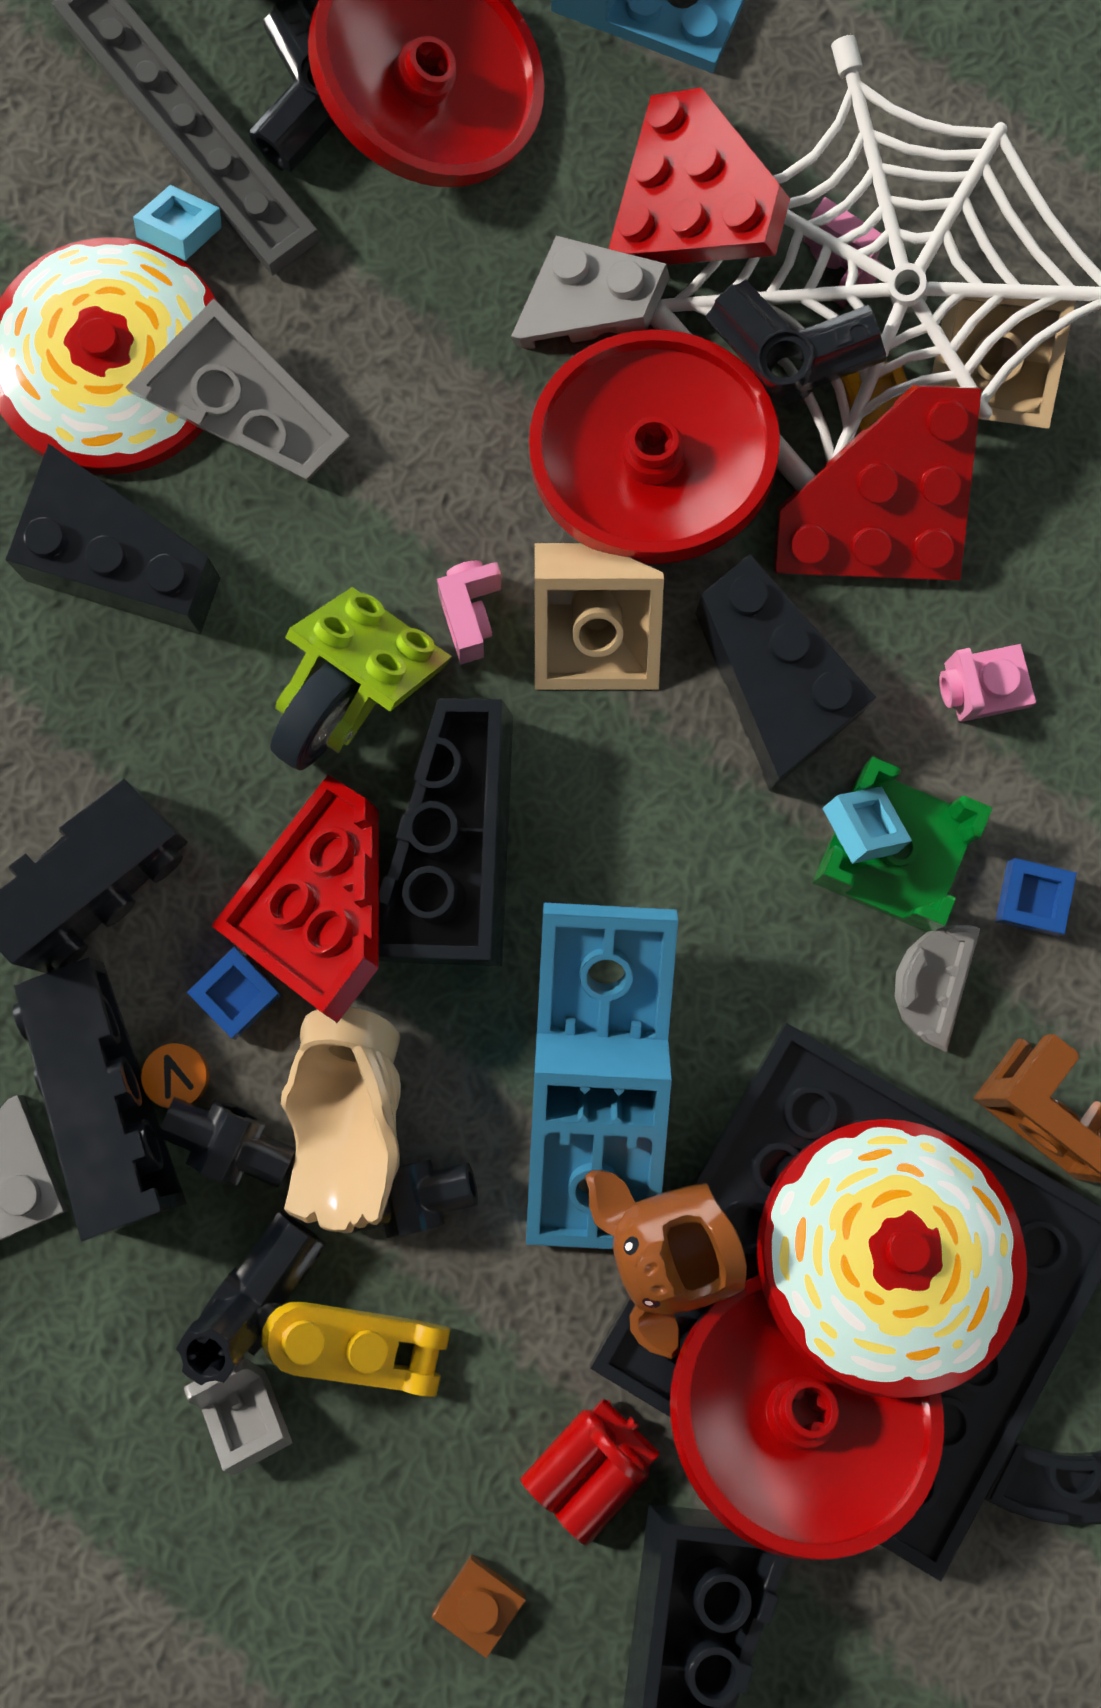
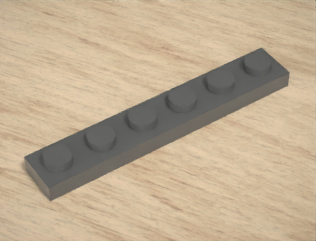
[51,0,320,276]

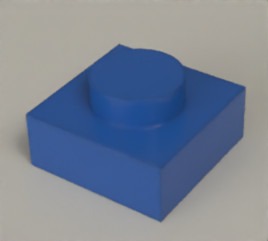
[995,858,1077,937]
[187,947,282,1040]

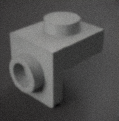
[184,1358,293,1476]

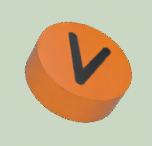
[141,1043,210,1108]

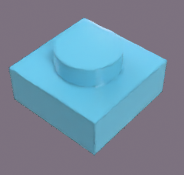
[133,185,222,261]
[822,787,912,864]

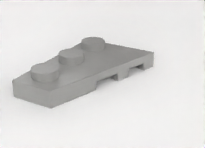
[126,299,350,482]

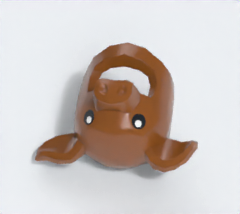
[585,1170,747,1359]

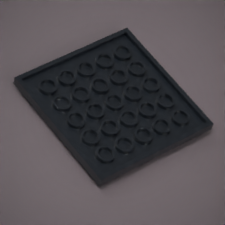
[590,1023,1101,1582]

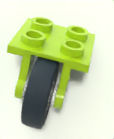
[270,587,452,771]

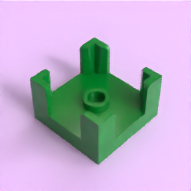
[812,756,993,932]

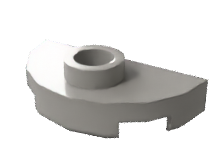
[894,925,980,1052]

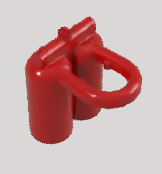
[520,1398,660,1547]

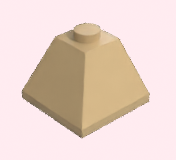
[930,297,1076,429]
[535,543,664,690]

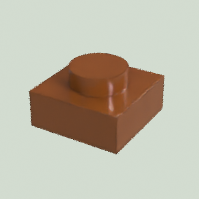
[431,1554,526,1658]

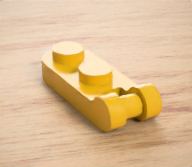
[261,1302,451,1397]

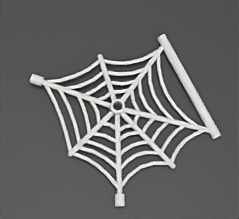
[650,35,1101,491]

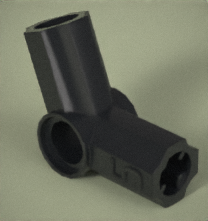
[249,0,336,172]
[706,279,887,404]
[176,1211,326,1385]

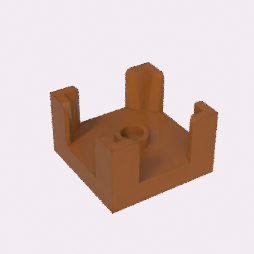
[973,1034,1101,1183]

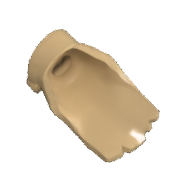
[281,1007,401,1233]

